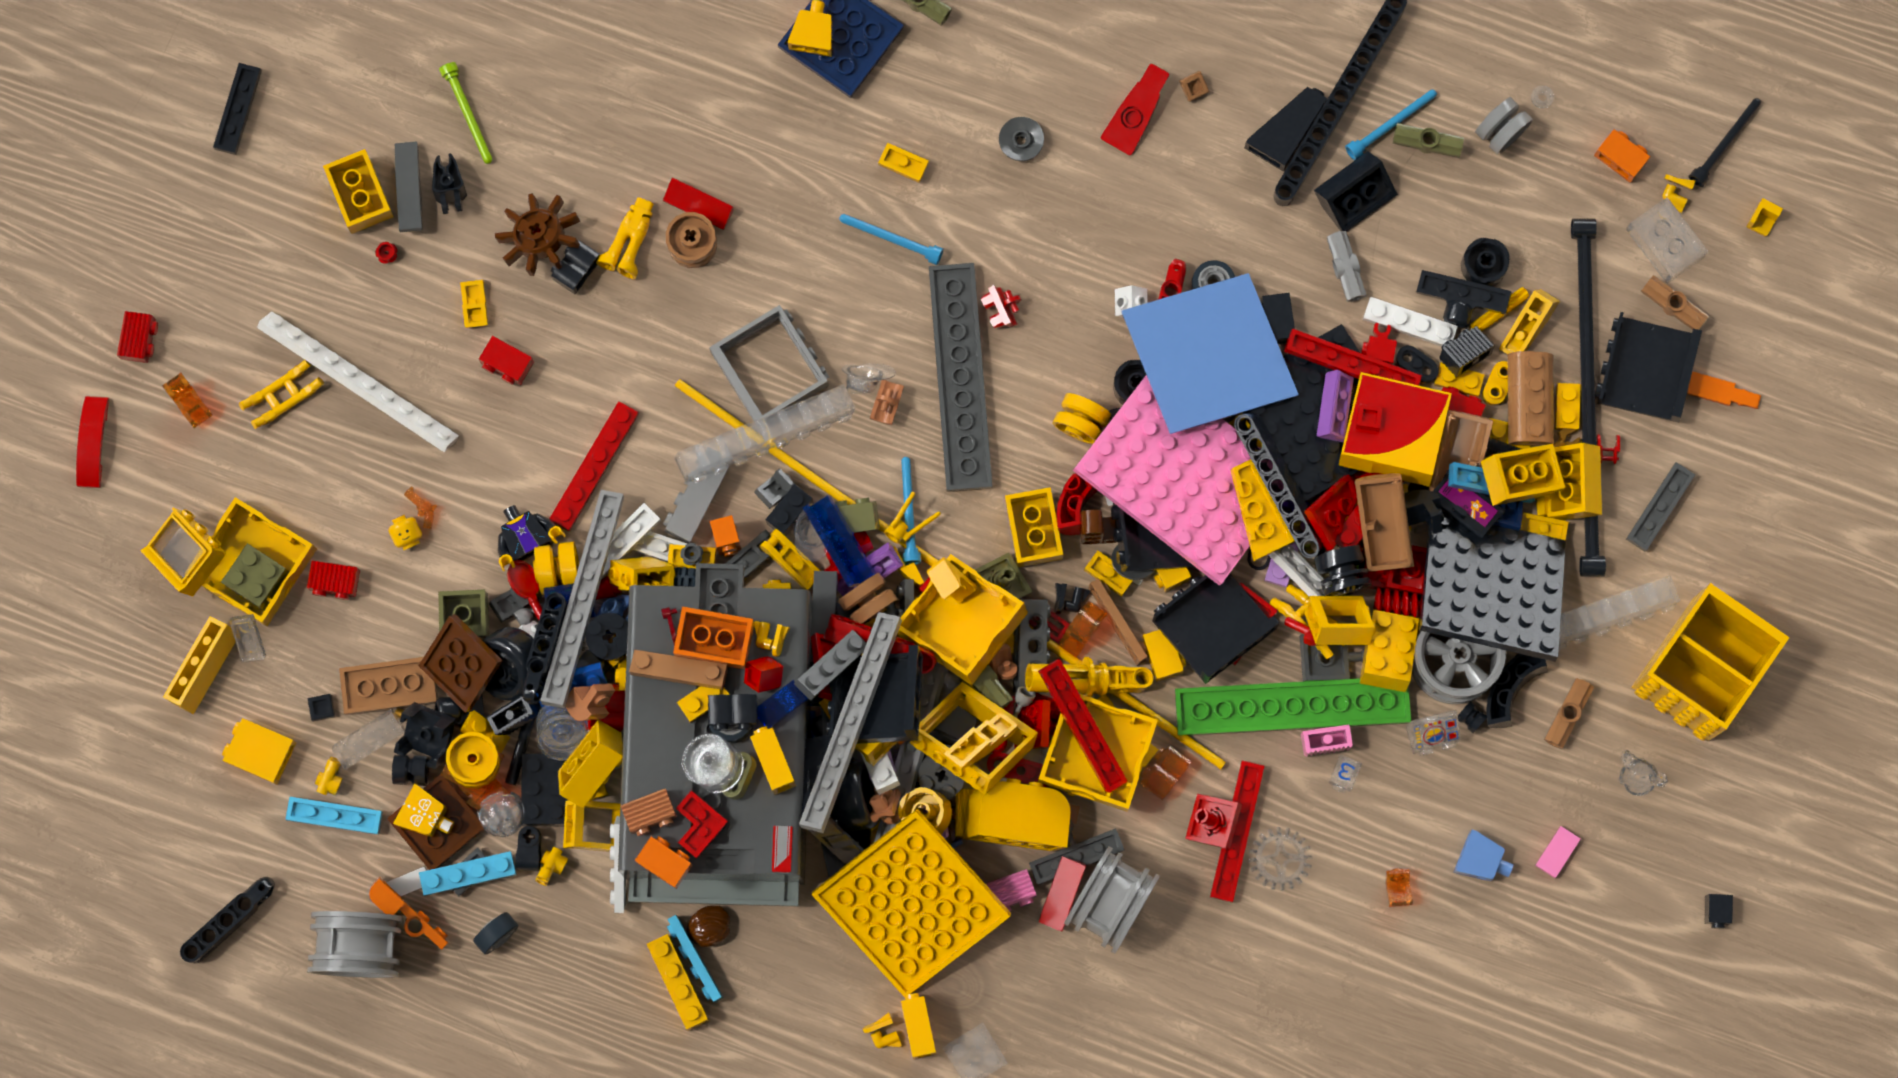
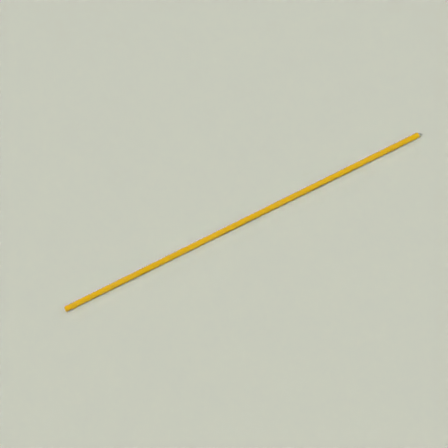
[675,379,1226,770]

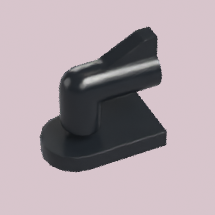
[1054,583,1090,614]

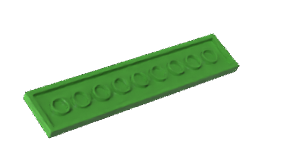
[1175,678,1411,736]

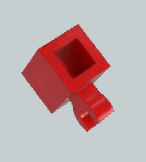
[1361,322,1397,364]

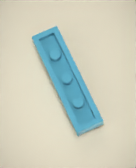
[285,797,383,835]
[419,851,517,896]
[667,915,723,1003]

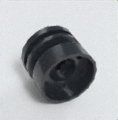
[1314,545,1372,596]

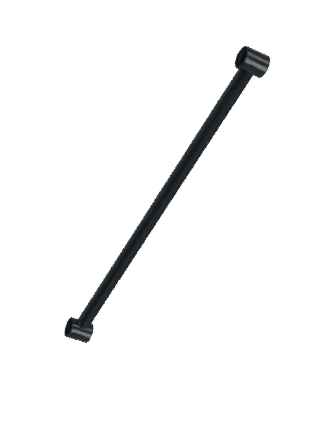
[1571,218,1606,577]

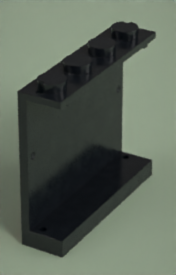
[1595,312,1702,423]
[1111,503,1195,572]
[1152,573,1280,684]

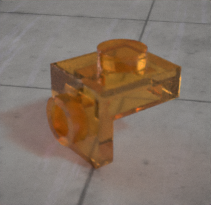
[1385,868,1413,907]

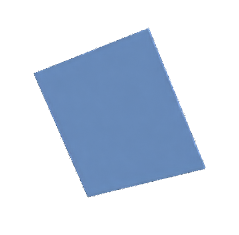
[1121,273,1299,434]

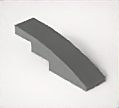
[395,141,422,232]
[812,571,838,662]

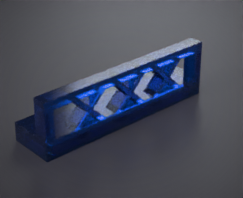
[803,495,876,587]

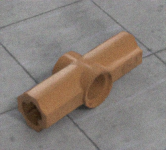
[1641,275,1709,330]
[1544,678,1594,749]

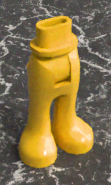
[596,197,654,279]

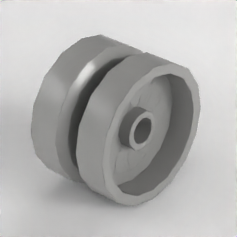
[1475,97,1534,155]

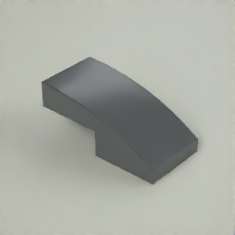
[489,588,543,623]

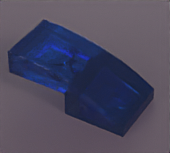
[758,680,808,729]

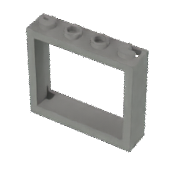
[709,305,829,428]

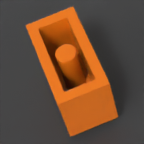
[1594,129,1651,183]
[710,515,742,557]
[635,836,692,889]

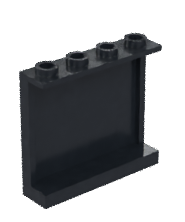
[826,645,923,744]

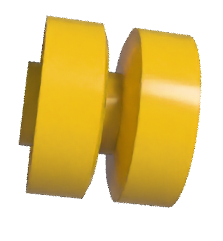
[533,541,579,595]

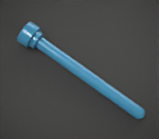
[1345,89,1437,161]
[839,214,944,265]
[901,457,921,565]

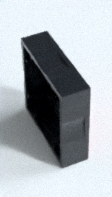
[802,735,871,864]

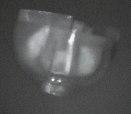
[477,792,524,837]

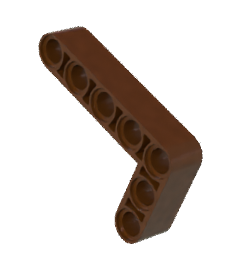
[1080,510,1118,545]

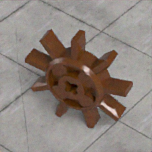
[495,193,581,276]

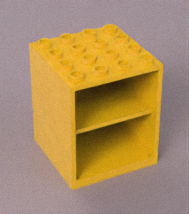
[1631,583,1790,741]

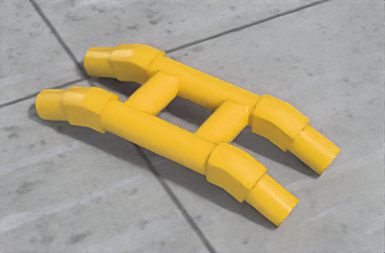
[239,360,324,429]
[1270,584,1344,659]

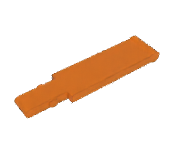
[1687,371,1761,409]

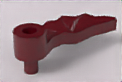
[661,607,677,646]

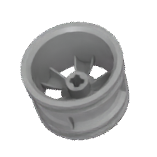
[1412,631,1506,704]
[1064,846,1160,954]
[307,911,402,978]

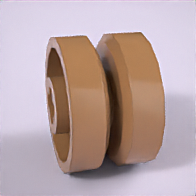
[666,212,717,268]
[838,572,898,624]

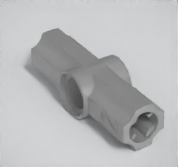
[1327,231,1366,302]

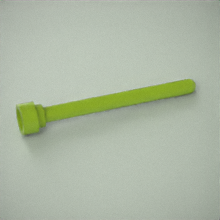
[439,62,492,164]

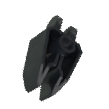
[432,153,467,214]

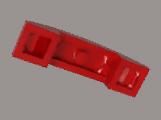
[76,396,109,488]

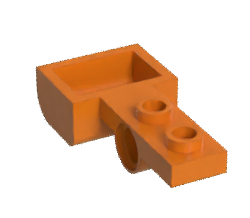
[369,877,448,950]

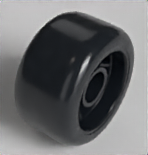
[482,627,543,701]
[830,759,880,834]

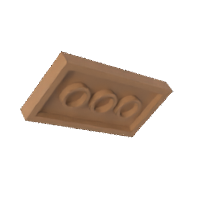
[339,657,437,715]

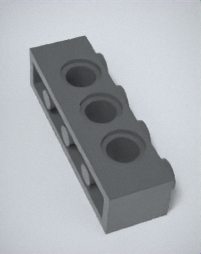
[1013,599,1051,693]

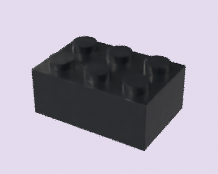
[521,754,570,827]

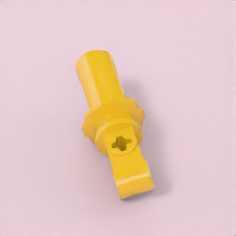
[1025,657,1153,697]

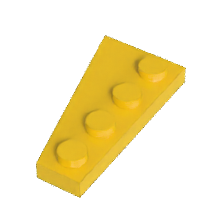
[1230,459,1295,561]

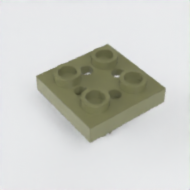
[975,552,1033,599]

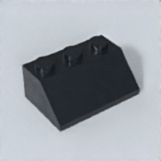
[1314,151,1398,231]

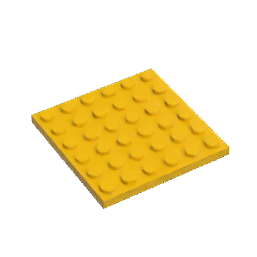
[811,808,1011,998]

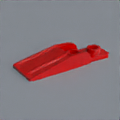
[1100,64,1169,155]

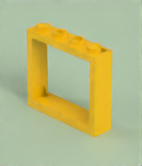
[910,682,1038,795]

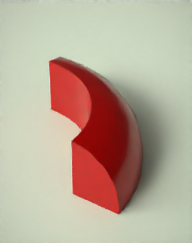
[1057,473,1098,536]

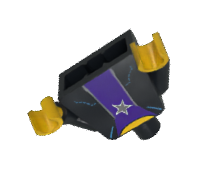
[497,505,566,571]

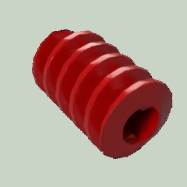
[1373,587,1422,618]

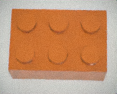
[673,606,754,670]

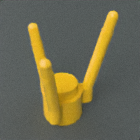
[884,492,941,544]

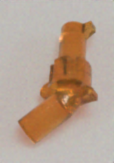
[404,486,438,529]

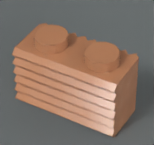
[620,788,677,836]

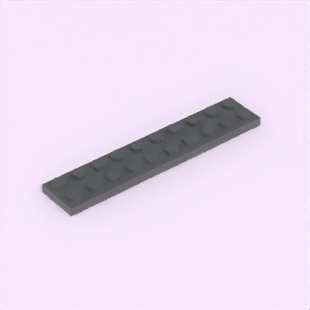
[929,263,993,492]

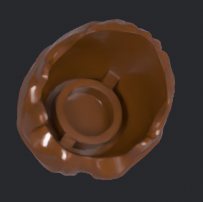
[687,906,730,947]

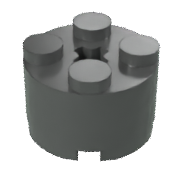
[918,745,965,799]

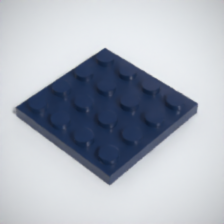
[778,0,904,98]

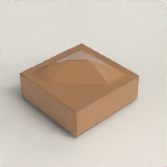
[1179,71,1210,102]

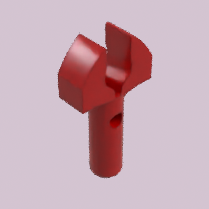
[1284,617,1317,646]

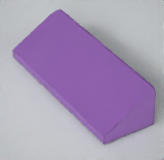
[1317,370,1354,442]
[837,542,903,596]

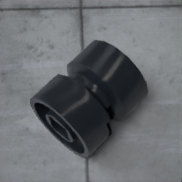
[392,754,429,786]

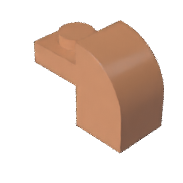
[565,683,615,721]

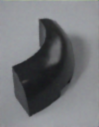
[1486,653,1548,728]

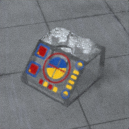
[1406,710,1461,756]

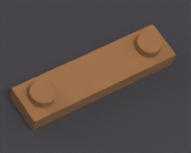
[1088,578,1148,666]
[629,650,728,690]

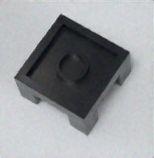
[394,702,456,769]

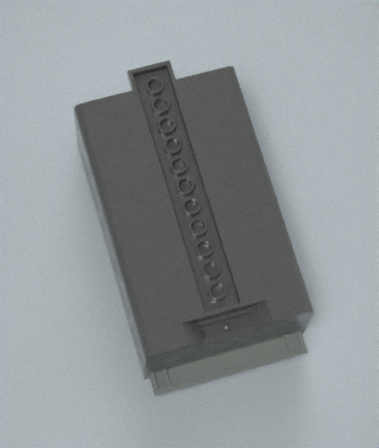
[618,563,813,907]

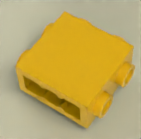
[608,557,675,590]

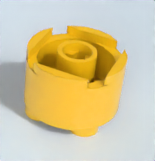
[898,787,952,834]

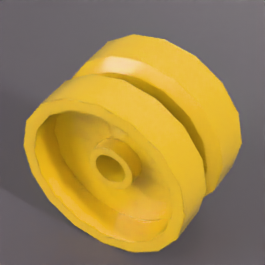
[1052,393,1111,445]
[446,732,500,789]

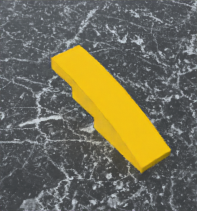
[943,712,1018,770]

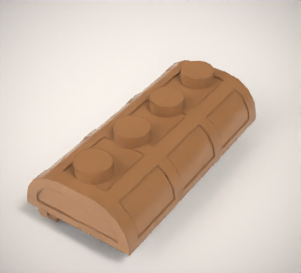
[1508,351,1554,446]
[1428,410,1493,491]
[1355,473,1414,572]

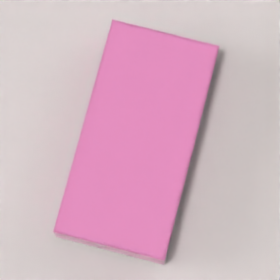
[1535,826,1580,879]

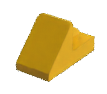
[927,557,976,603]

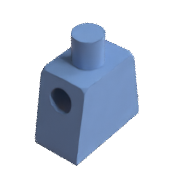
[1453,829,1514,881]

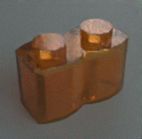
[1140,745,1192,801]

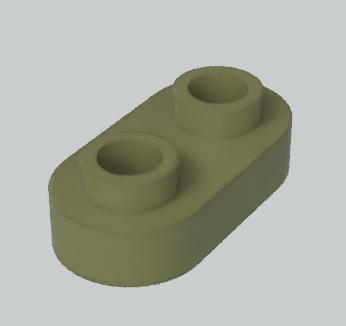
[722,752,756,800]

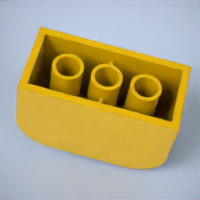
[963,779,1071,852]

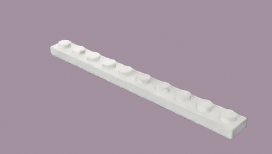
[257,312,458,452]

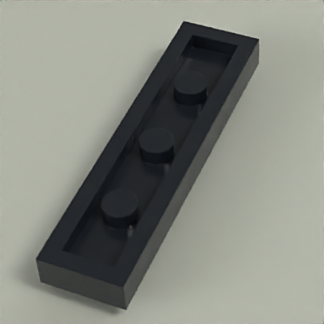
[213,63,262,155]

